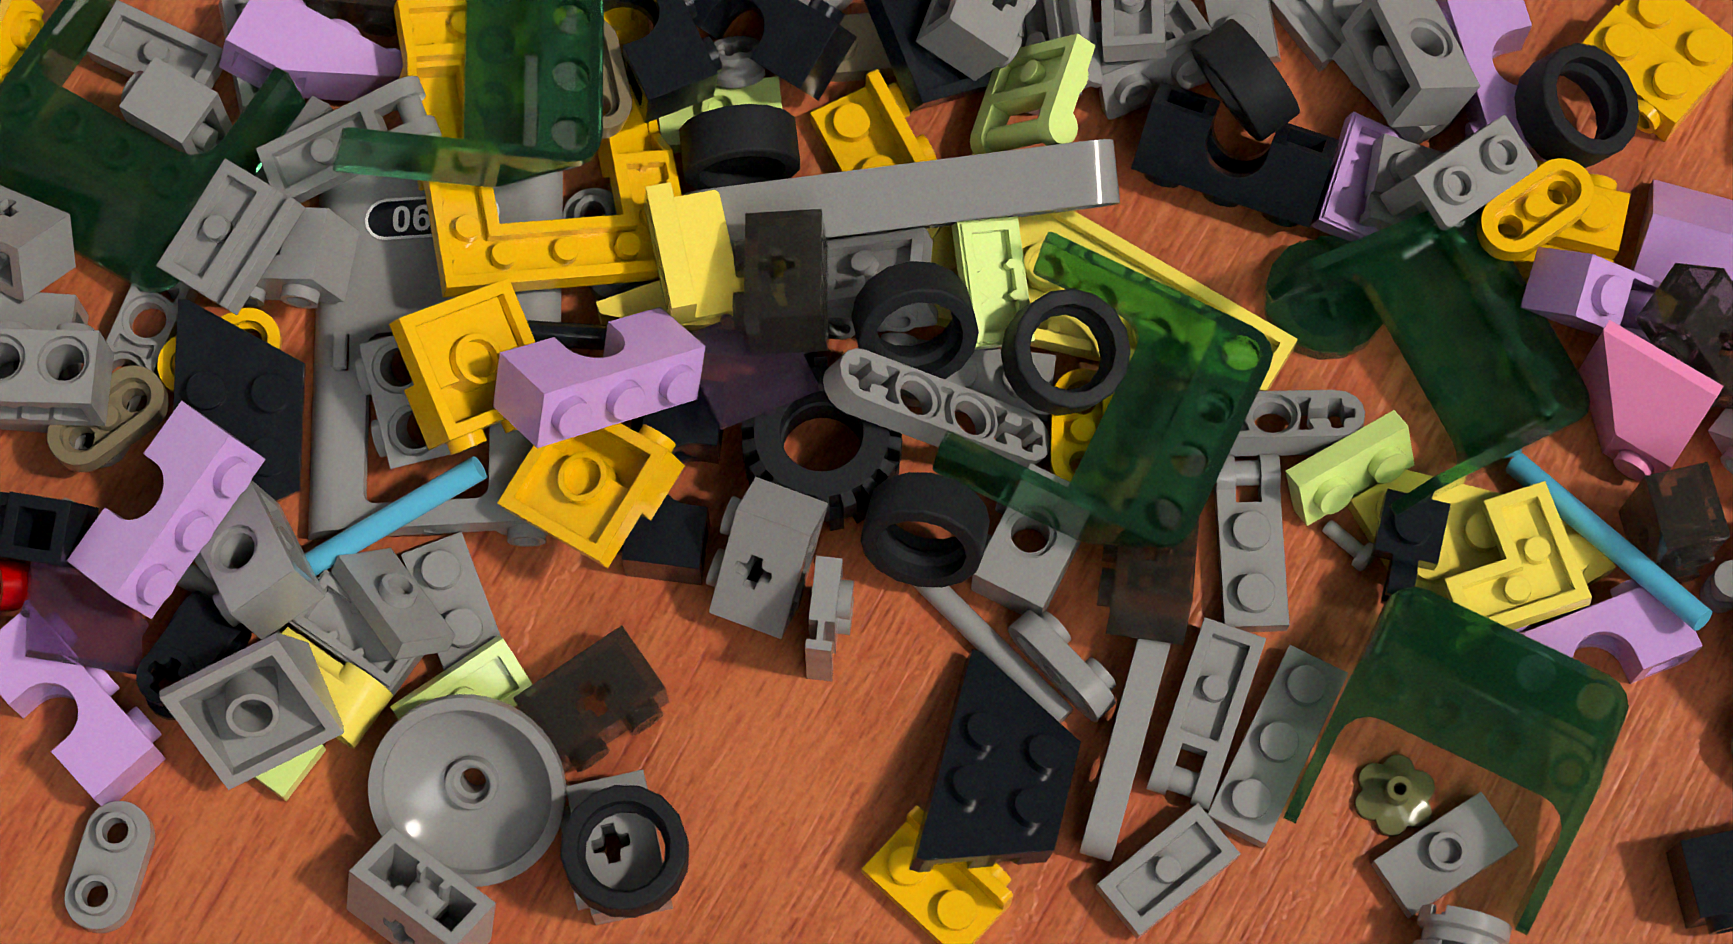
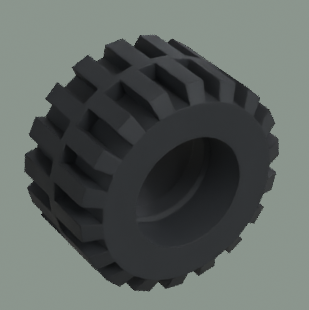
[741,357,902,531]

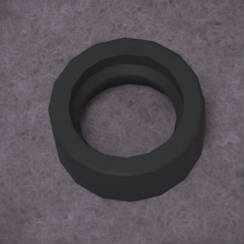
[1191,19,1300,141]
[1514,43,1639,168]
[679,104,800,190]
[851,261,979,379]
[1001,288,1131,416]
[860,472,990,588]
[560,785,689,918]

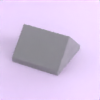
[160,633,344,790]

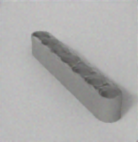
[685,139,1120,253]

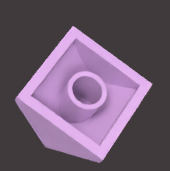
[1630,179,1733,325]

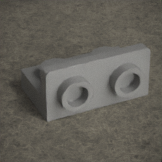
[1095,0,1213,120]
[1379,114,1537,230]
[799,227,938,339]

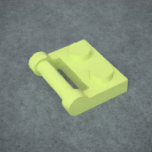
[970,33,1096,155]

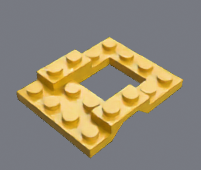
[394,0,682,298]

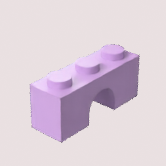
[1437,0,1546,162]
[493,307,706,448]
[67,401,266,619]
[1481,579,1702,730]
[0,606,166,806]

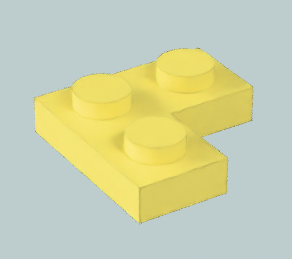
[1444,481,1592,645]

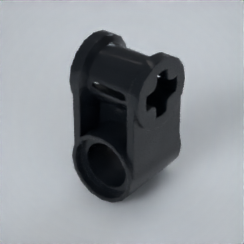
[136,590,253,720]

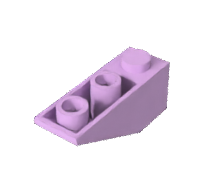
[219,0,403,101]
[1520,247,1719,367]

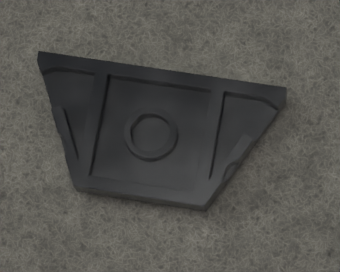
[173,299,306,502]
[909,649,1081,872]

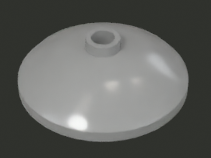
[368,694,566,887]

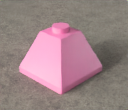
[1578,320,1723,486]

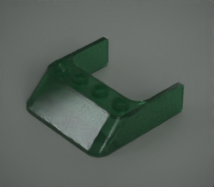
[0,0,305,293]
[333,0,604,188]
[1266,208,1590,517]
[932,232,1273,549]
[1283,586,1629,936]

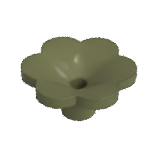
[1355,755,1435,837]

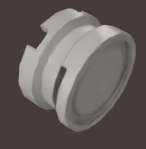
[1412,904,1512,944]

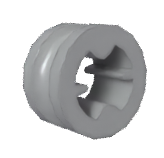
[714,36,765,88]

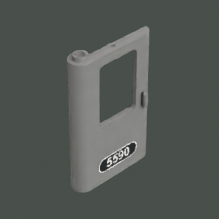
[308,158,563,547]

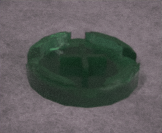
[1263,235,1390,360]

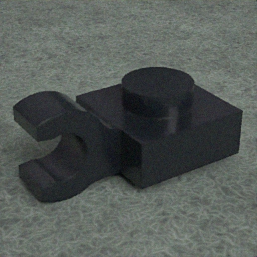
[1371,489,1451,609]

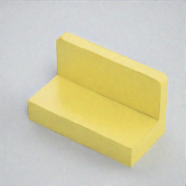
[644,182,744,324]

